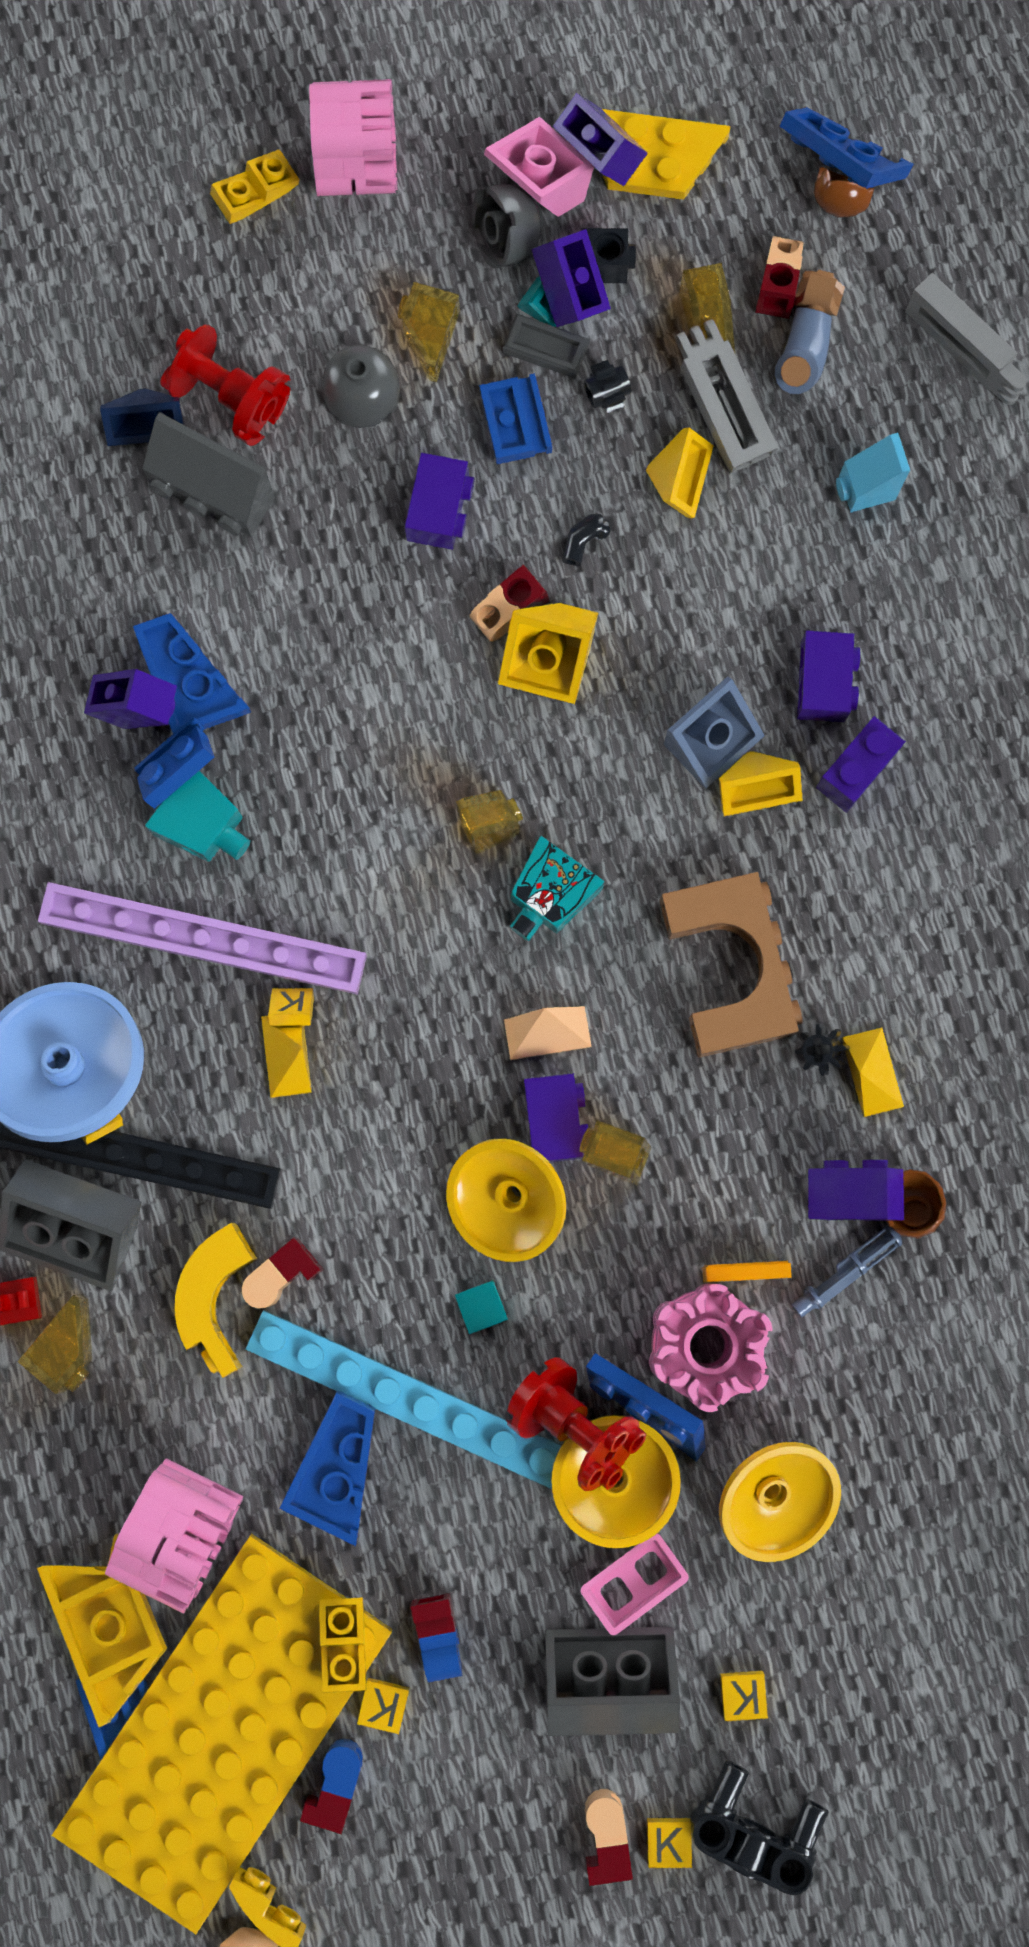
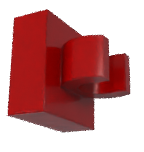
[0,1277,42,1326]

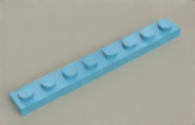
[245,1310,562,1489]

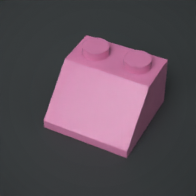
[484,117,594,217]

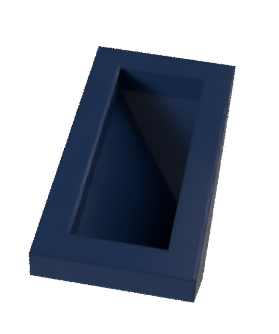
[100,388,184,446]

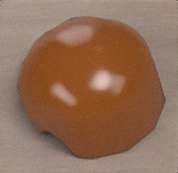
[814,167,874,218]
[886,1169,946,1239]

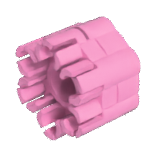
[309,79,397,196]
[649,1283,772,1412]
[105,1458,243,1614]

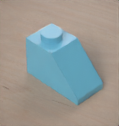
[836,433,910,512]

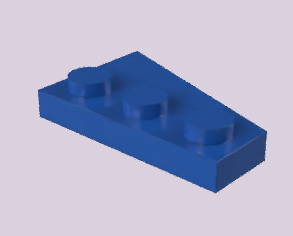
[780,107,914,189]
[133,613,251,734]
[586,1353,706,1462]
[279,1390,375,1546]

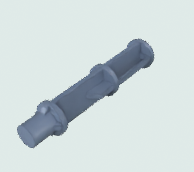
[791,1225,902,1318]

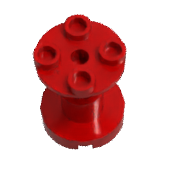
[160,325,291,446]
[506,1357,646,1491]

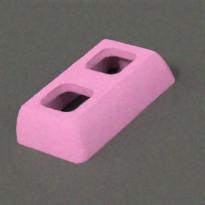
[581,1533,689,1635]

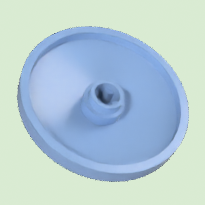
[0,982,144,1142]

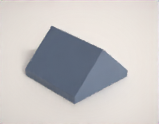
[664,676,765,788]

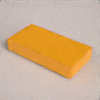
[702,1261,792,1282]

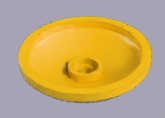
[446,1139,566,1262]
[551,1415,681,1548]
[719,1442,841,1562]

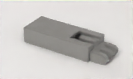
[905,273,1027,405]
[675,319,778,474]

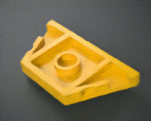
[602,109,730,200]
[37,1565,167,1727]

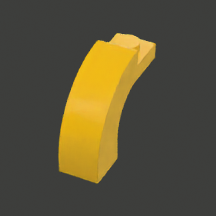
[175,1223,257,1378]

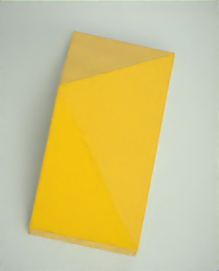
[646,427,714,518]
[719,751,803,816]
[261,1016,312,1098]
[842,1028,904,1117]

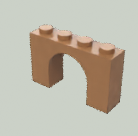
[659,872,803,1058]

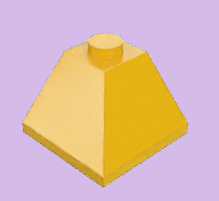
[498,603,599,704]

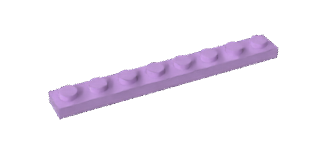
[38,882,367,995]

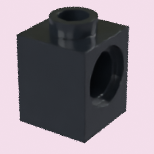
[581,228,636,283]

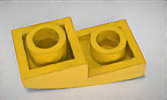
[210,149,300,224]
[319,1598,367,1693]
[229,1867,306,1947]

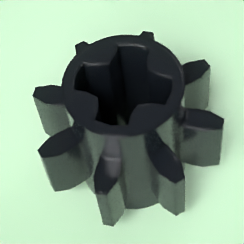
[584,359,632,414]
[795,1024,850,1076]

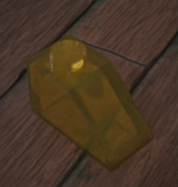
[679,263,735,353]
[398,282,460,383]
[456,790,523,855]
[579,1120,652,1186]
[17,1294,92,1394]

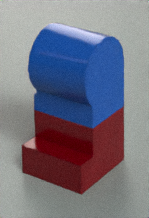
[410,1593,463,1683]
[300,1738,363,1835]

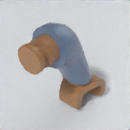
[775,270,845,394]

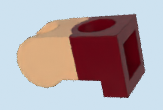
[755,236,804,319]
[470,564,550,642]
[242,1237,324,1308]
[585,1789,633,1886]

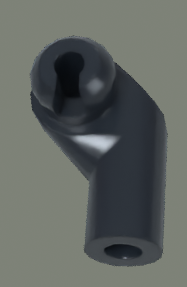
[562,513,611,566]

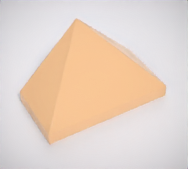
[504,1006,591,1060]

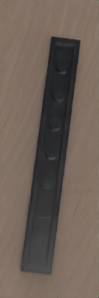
[0,1122,282,1209]

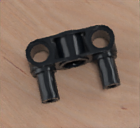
[690,1760,829,1895]

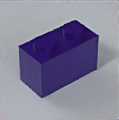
[553,92,648,186]
[531,229,611,328]
[405,452,475,550]
[797,630,861,722]
[84,669,177,729]
[816,716,906,813]
[524,1073,590,1163]
[808,1160,904,1220]

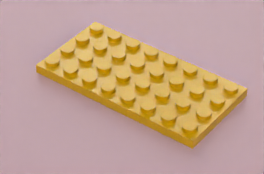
[51,1533,392,1935]

